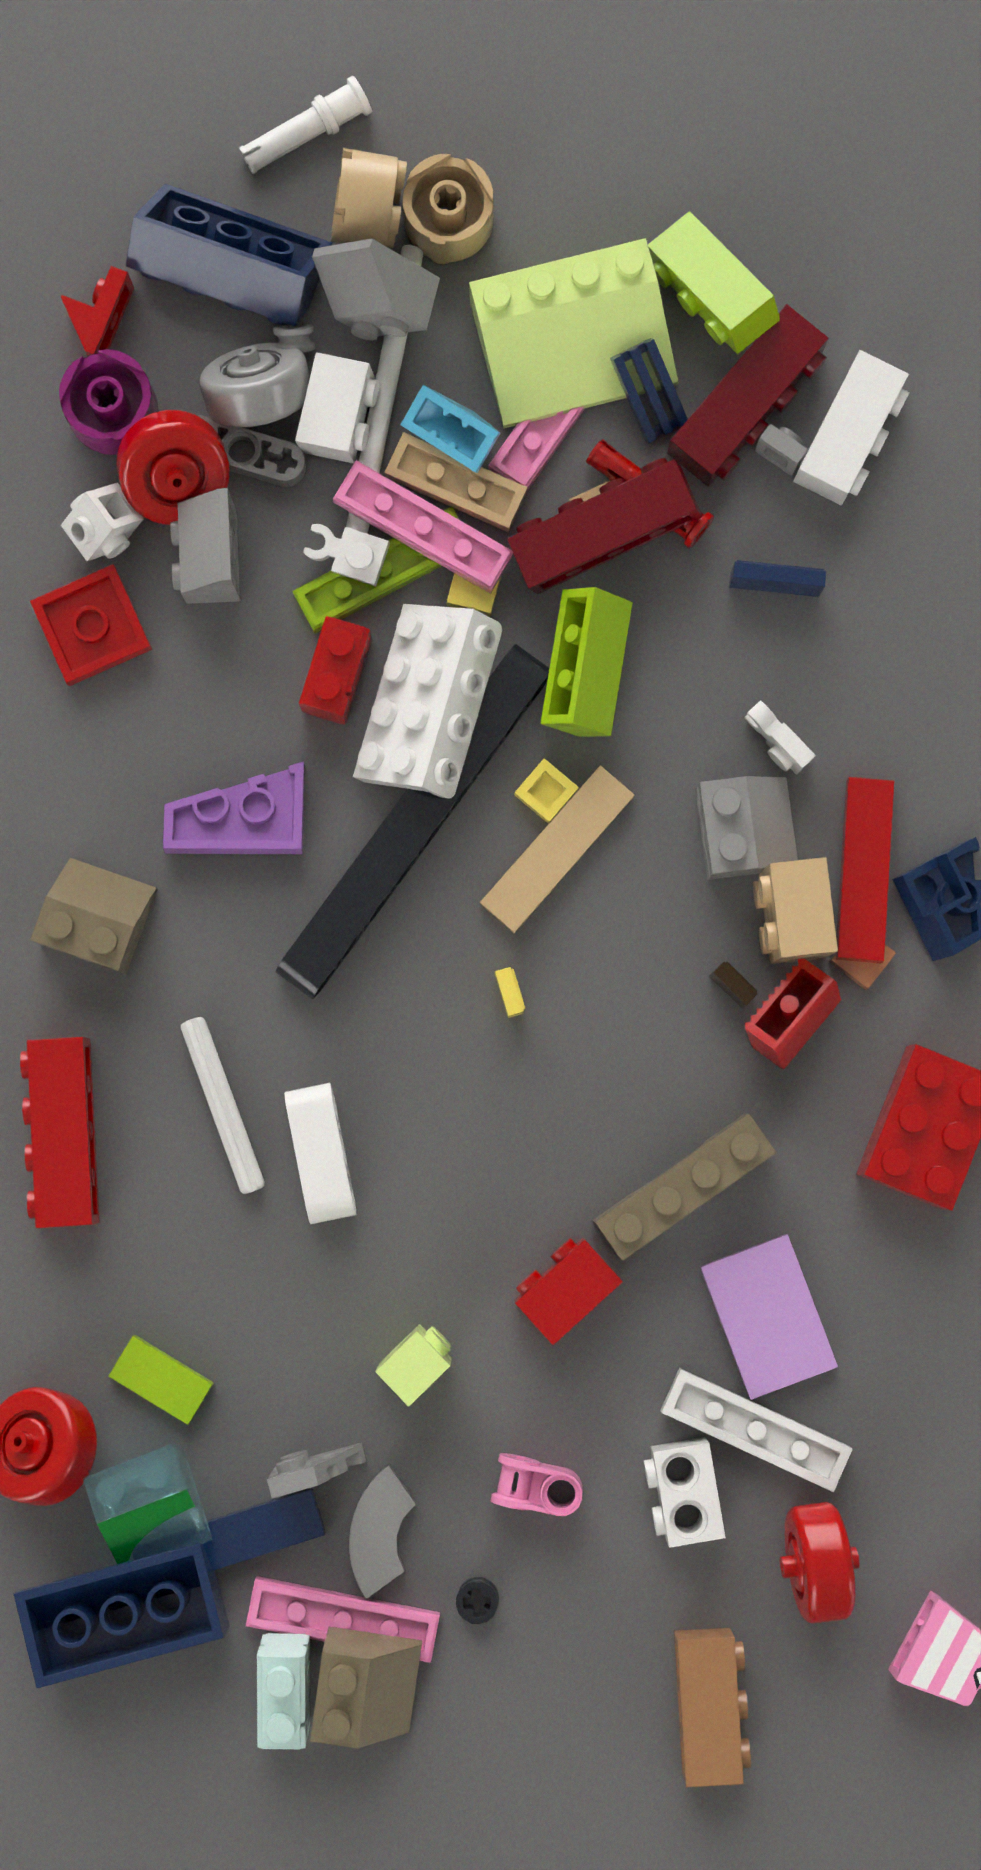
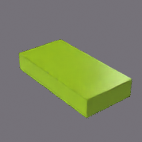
[108,1335,214,1425]

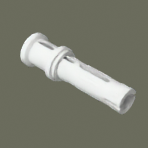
[239,75,372,174]

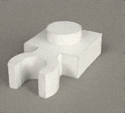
[303,524,390,586]
[744,700,816,775]

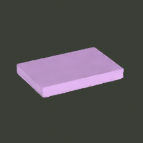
[699,1234,838,1400]

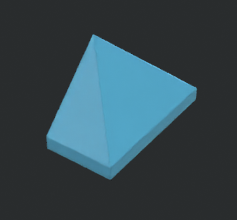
[400,385,500,473]

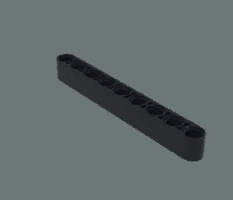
[276,644,549,999]

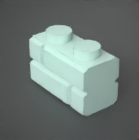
[257,1633,310,1750]

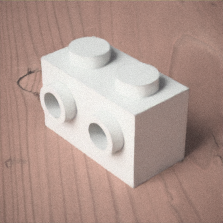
[295,352,379,464]

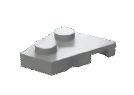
[267,1442,367,1498]

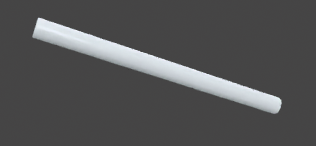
[346,245,423,534]

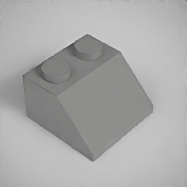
[312,239,440,341]
[170,488,241,604]
[695,776,798,880]

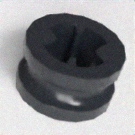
[456,1577,499,1624]

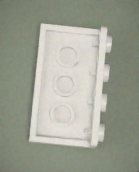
[353,604,502,799]

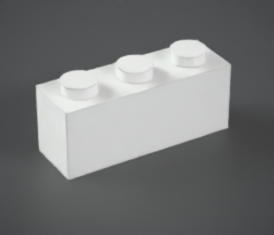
[793,350,910,506]

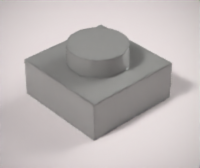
[755,424,808,476]

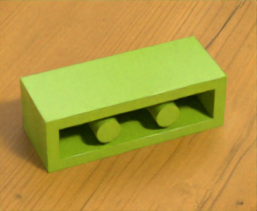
[648,211,780,354]
[540,587,633,737]

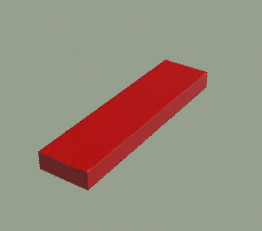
[836,777,894,963]

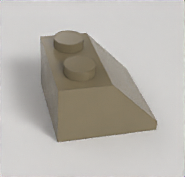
[30,858,157,975]
[310,1626,422,1749]

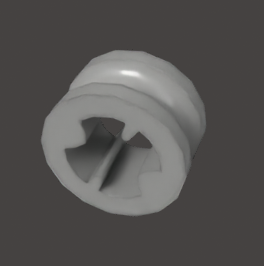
[273,323,315,352]

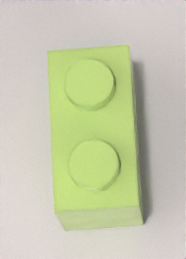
[375,1324,452,1407]

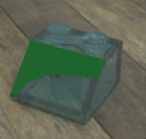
[83,1444,213,1564]

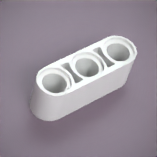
[284,1083,357,1224]

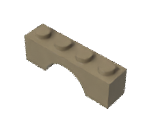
[593,1114,777,1261]

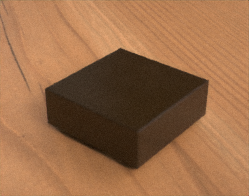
[709,961,758,1008]

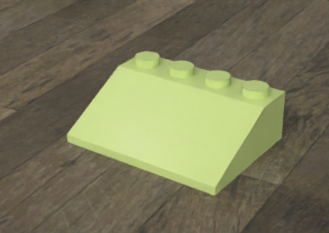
[469,238,678,429]

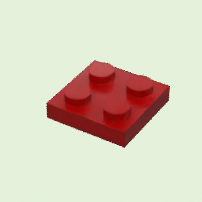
[30,564,153,686]

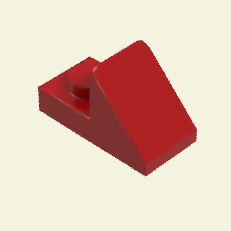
[61,266,134,356]

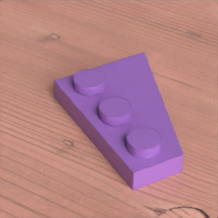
[163,761,305,854]

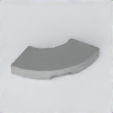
[349,1463,416,1599]

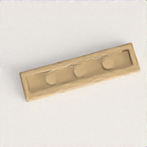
[480,765,635,934]

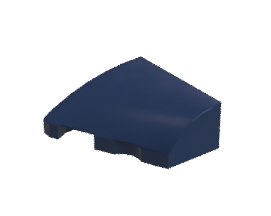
[892,837,981,961]

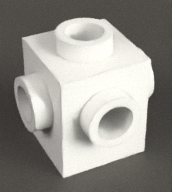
[61,482,144,561]

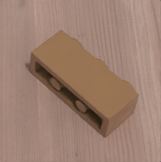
[674,1628,751,1787]

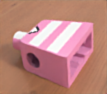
[888,1590,981,1706]

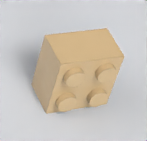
[753,857,838,964]

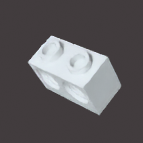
[644,1437,726,1548]

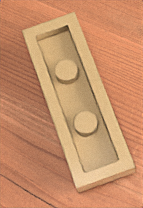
[384,432,527,533]

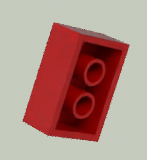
[856,1044,981,1211]

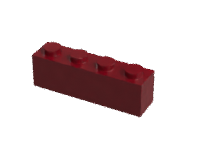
[667,304,829,487]
[507,458,703,594]

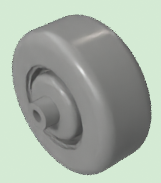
[199,343,310,427]

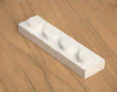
[660,1368,852,1492]

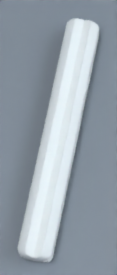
[181,1017,265,1194]

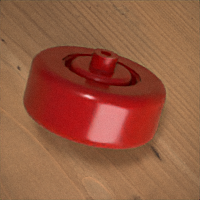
[116,410,230,525]
[0,1387,97,1506]
[779,1502,860,1623]

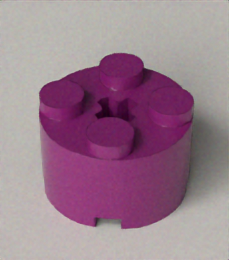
[59,349,158,455]

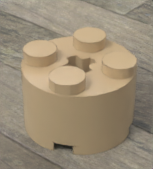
[331,148,407,248]
[402,154,494,264]

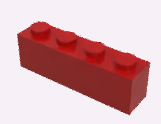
[20,1037,100,1228]

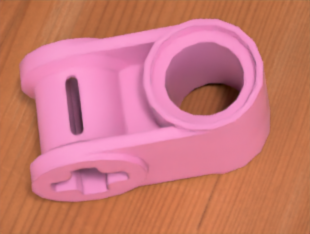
[490,1453,583,1516]

